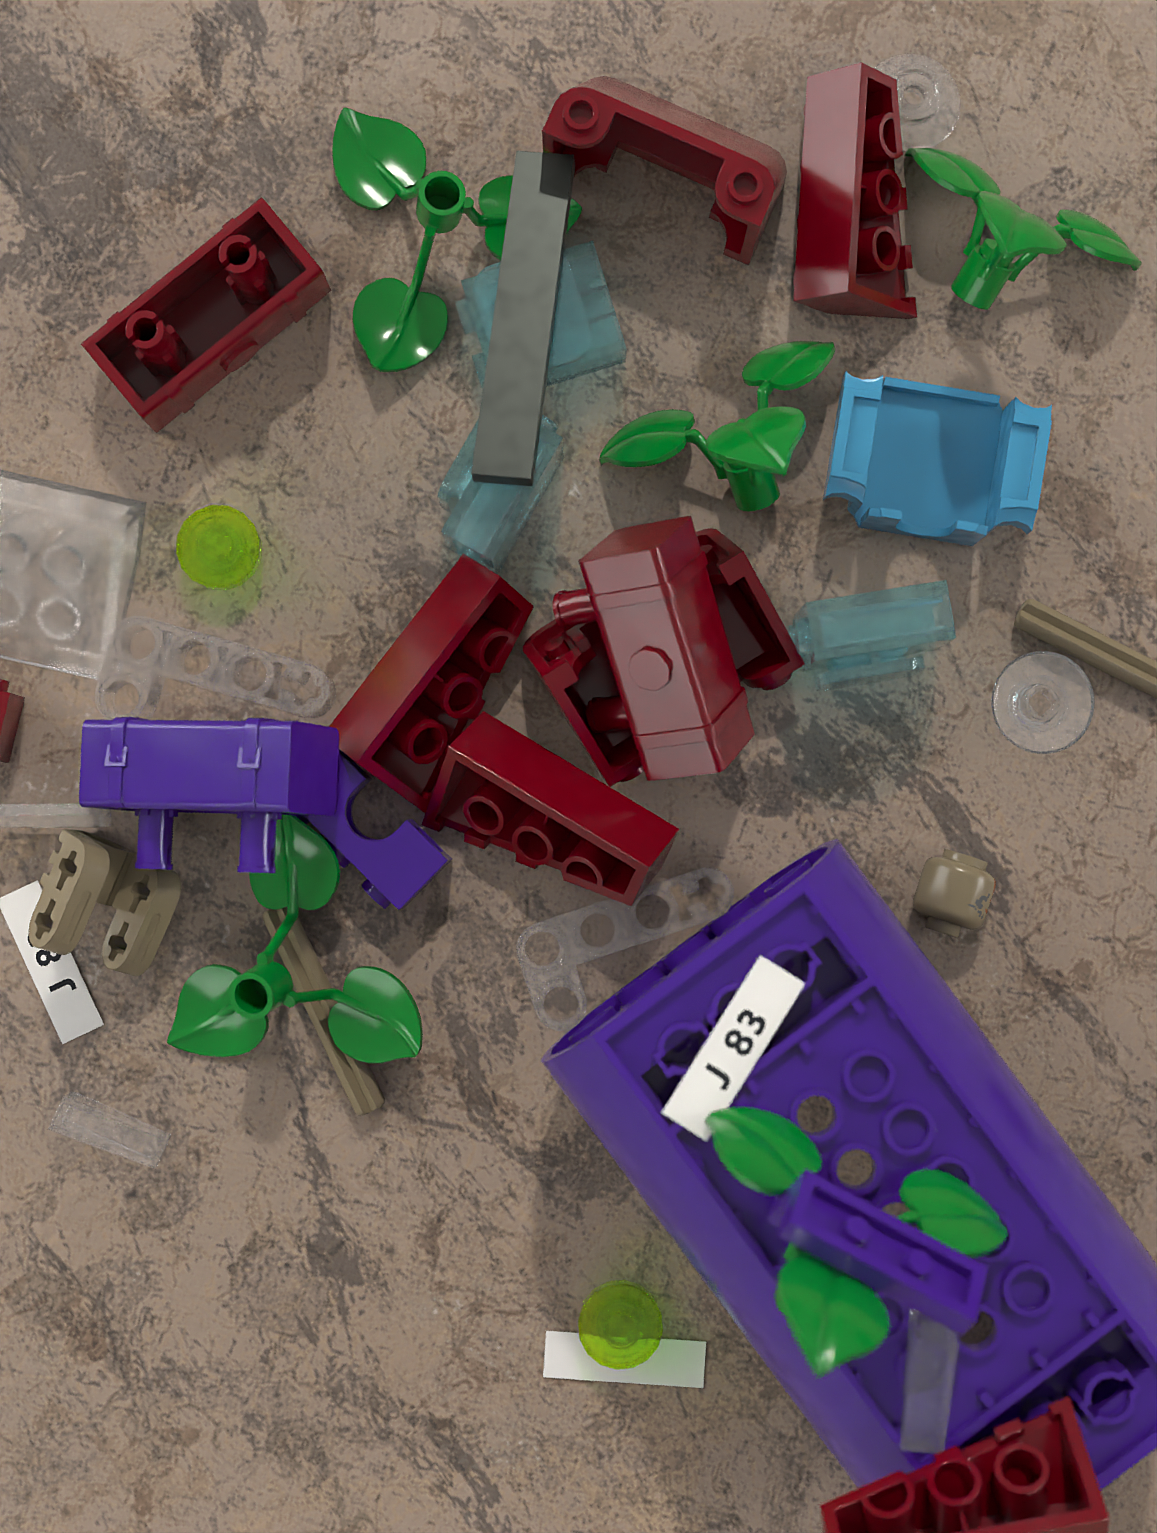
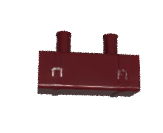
[81,197,331,433]
[552,516,755,781]

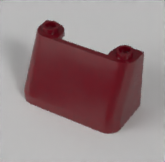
[542,76,787,266]
[523,528,805,787]

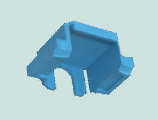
[823,371,1052,546]

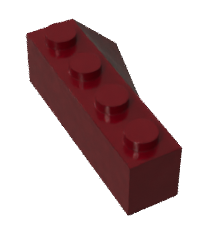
[793,62,917,319]
[329,553,534,813]
[422,711,680,907]
[820,1396,1110,1533]

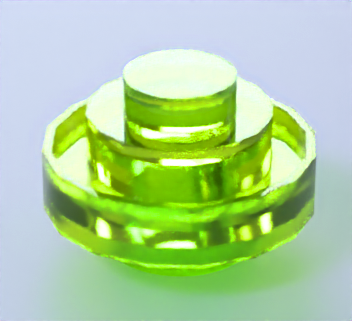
[176,505,262,590]
[578,1280,663,1370]

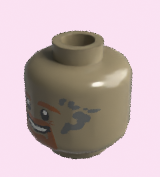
[913,849,996,938]

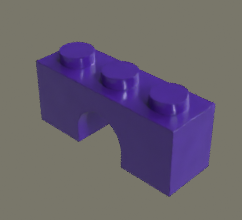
[295,749,452,910]

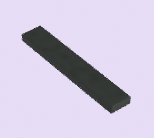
[471,151,575,487]

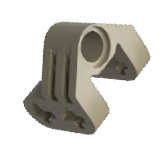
[28,829,181,977]

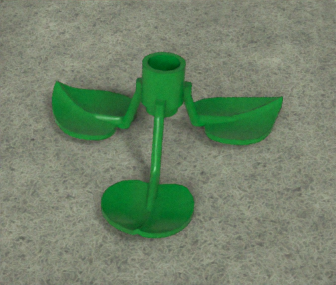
[332,107,582,372]
[904,148,1142,310]
[599,341,836,511]
[167,815,423,1063]
[704,1107,1007,1377]

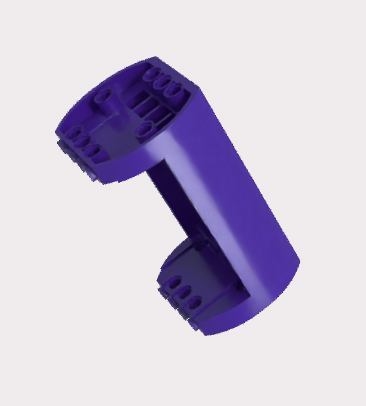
[541,839,1157,1490]

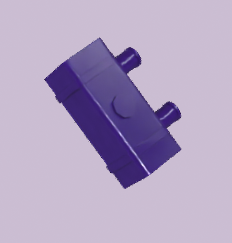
[79,717,339,873]

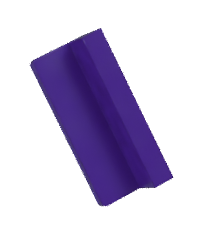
[768,1169,988,1335]

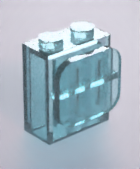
[455,241,627,389]
[437,415,564,575]
[787,580,956,691]

